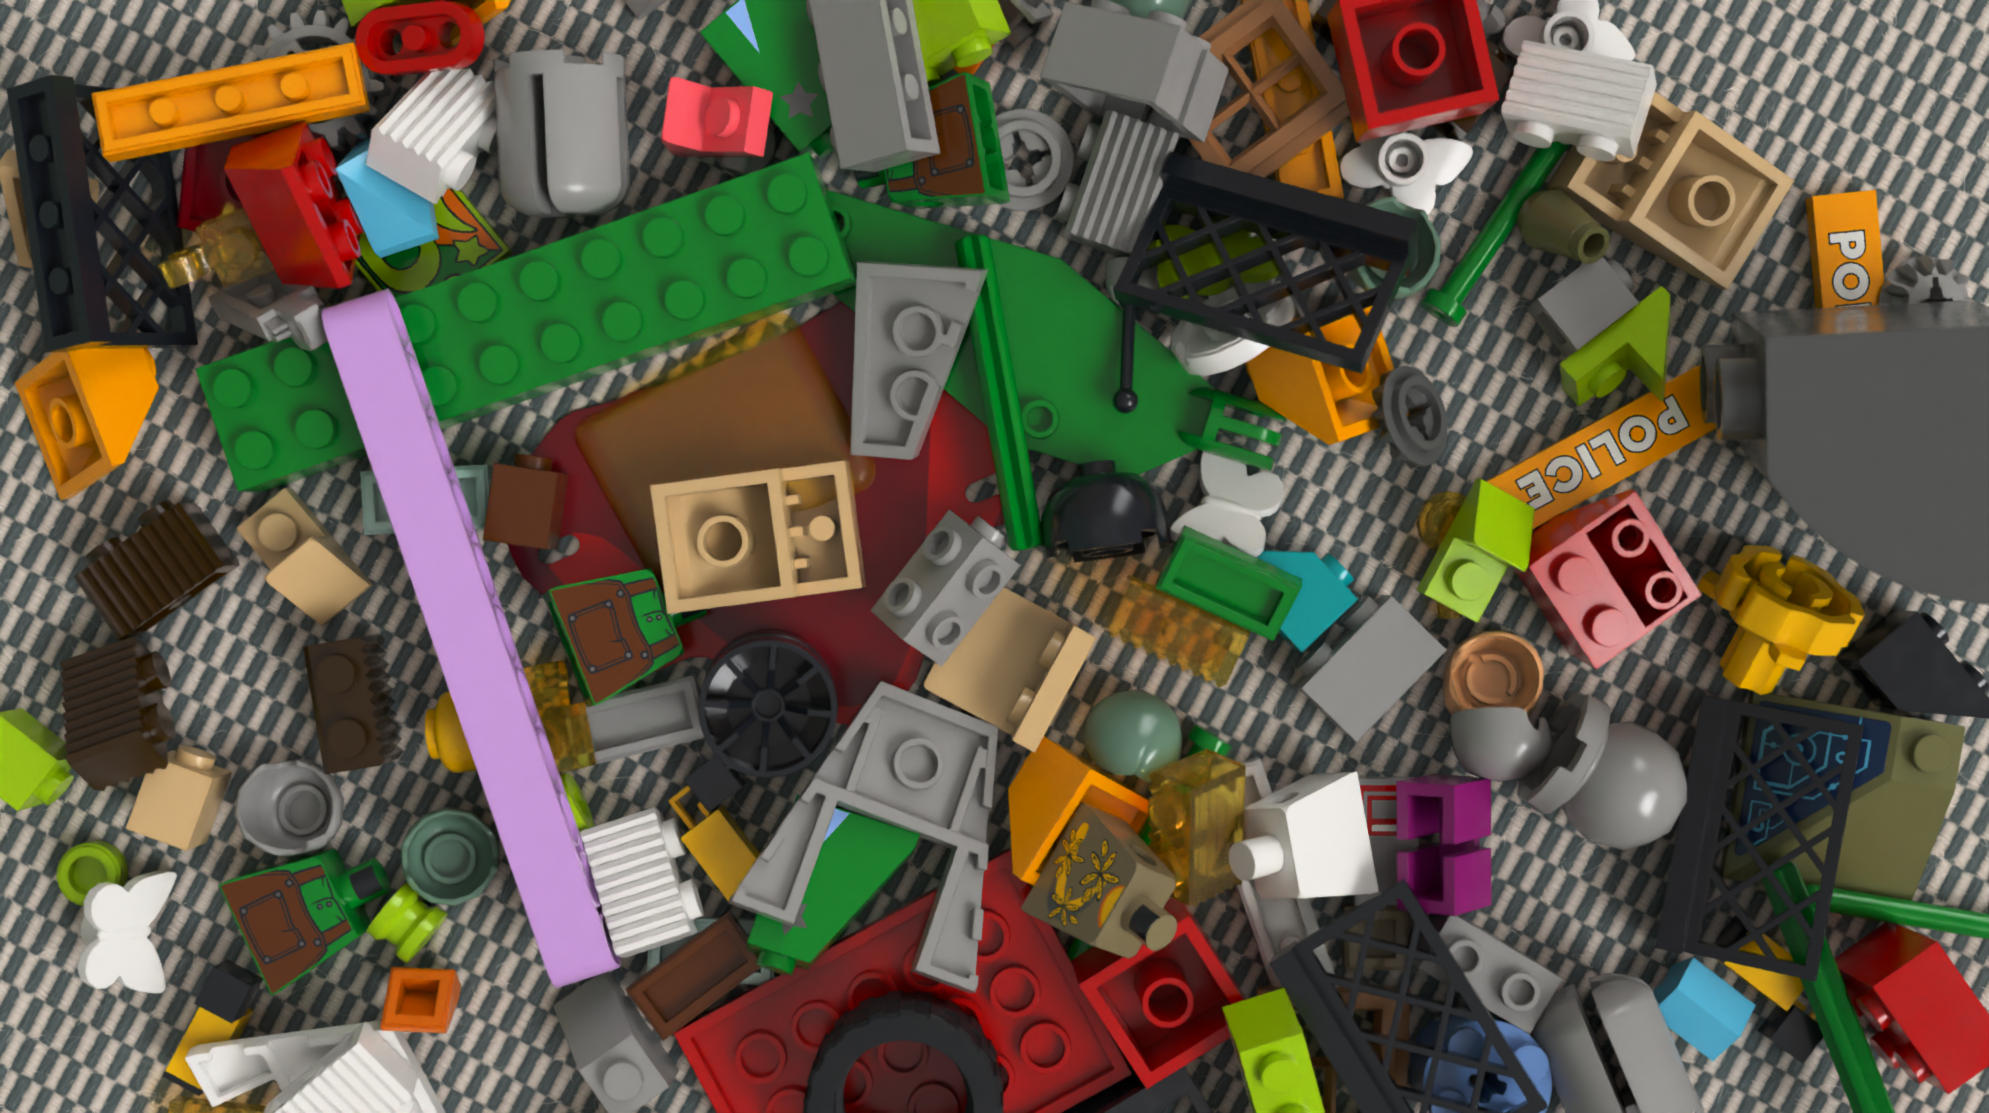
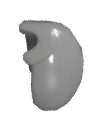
[1450,707,1552,782]
[234,759,344,857]

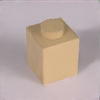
[125,745,232,851]

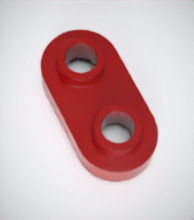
[355,1,485,76]

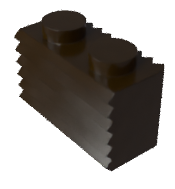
[74,500,240,640]
[303,634,404,774]
[60,635,175,791]

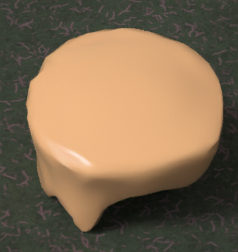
[1443,630,1544,718]

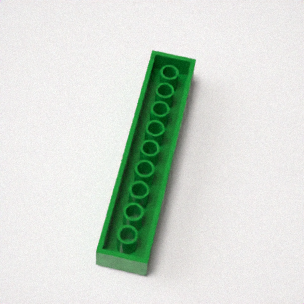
[196,152,856,492]

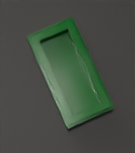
[1155,525,1302,641]

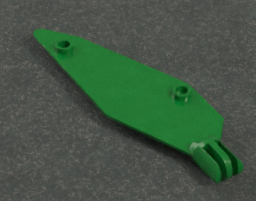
[827,190,1287,475]

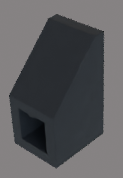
[1836,610,1989,718]

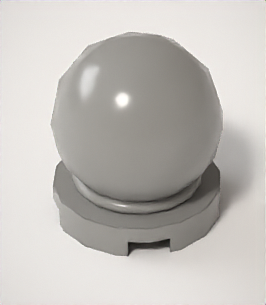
[1517,692,1687,850]

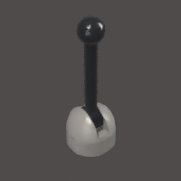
[1105,257,1157,414]

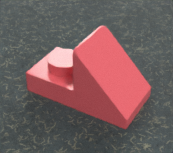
[661,77,773,157]

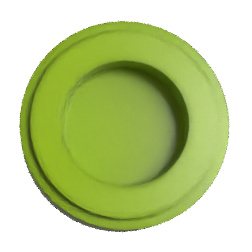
[57,840,128,906]

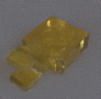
[159,208,275,289]
[523,660,596,772]

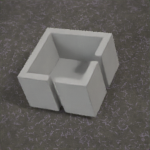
[1040,0,1229,143]

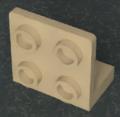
[924,587,1097,753]

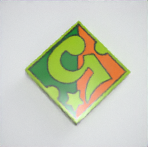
[355,188,513,298]

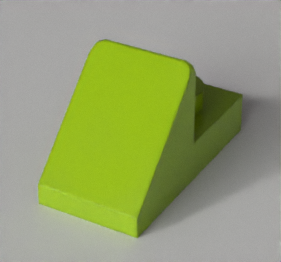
[1559,286,1671,407]
[1416,478,1534,623]

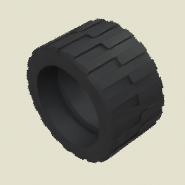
[803,990,1003,1113]

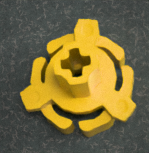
[1697,545,1865,695]

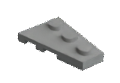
[850,261,989,460]

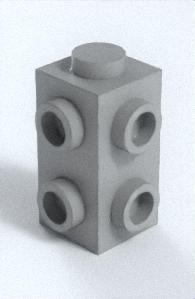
[870,510,1021,666]

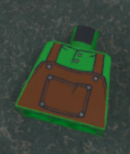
[853,72,1010,209]
[542,569,707,707]
[218,848,391,996]

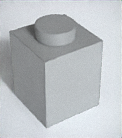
[1526,257,1639,358]

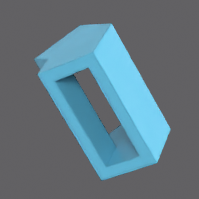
[1653,957,1756,1061]

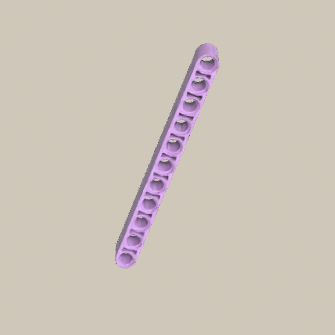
[322,289,621,988]

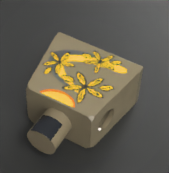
[1021,802,1177,959]

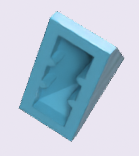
[335,139,439,258]

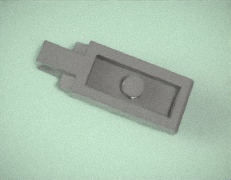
[208,266,328,351]

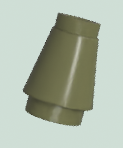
[1518,189,1610,264]

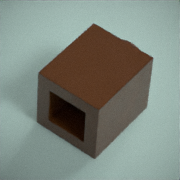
[483,453,569,550]

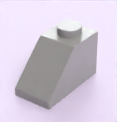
[553,971,679,1113]

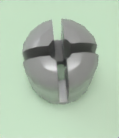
[493,49,630,218]
[1533,973,1704,1113]

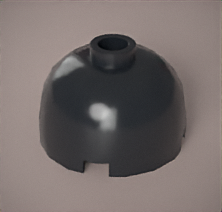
[1041,460,1172,563]

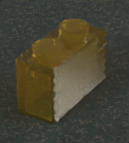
[1104,575,1250,688]
[1148,749,1246,906]

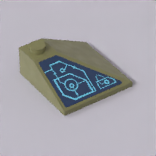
[1719,690,1966,901]

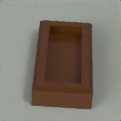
[625,910,761,1041]

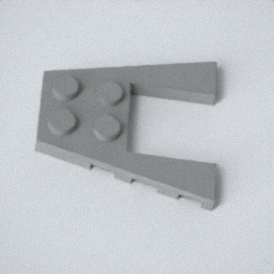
[728,681,998,993]

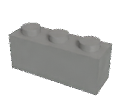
[806,0,940,172]

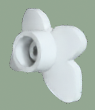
[1500,0,1636,61]
[1339,131,1473,215]
[1170,452,1284,557]
[77,870,177,994]

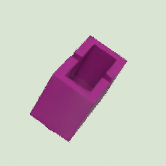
[1396,774,1491,916]

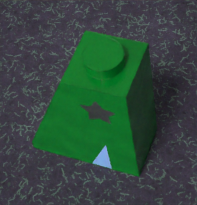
[700,0,834,159]
[747,795,920,976]

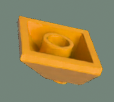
[1245,306,1410,445]
[14,330,159,501]
[1008,736,1156,886]

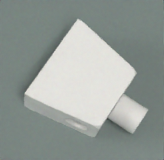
[1229,772,1379,899]

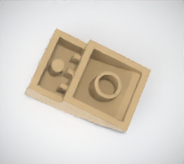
[1547,92,1794,290]
[650,460,866,614]

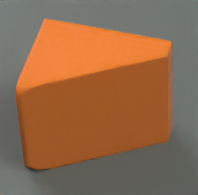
[380,967,461,1034]

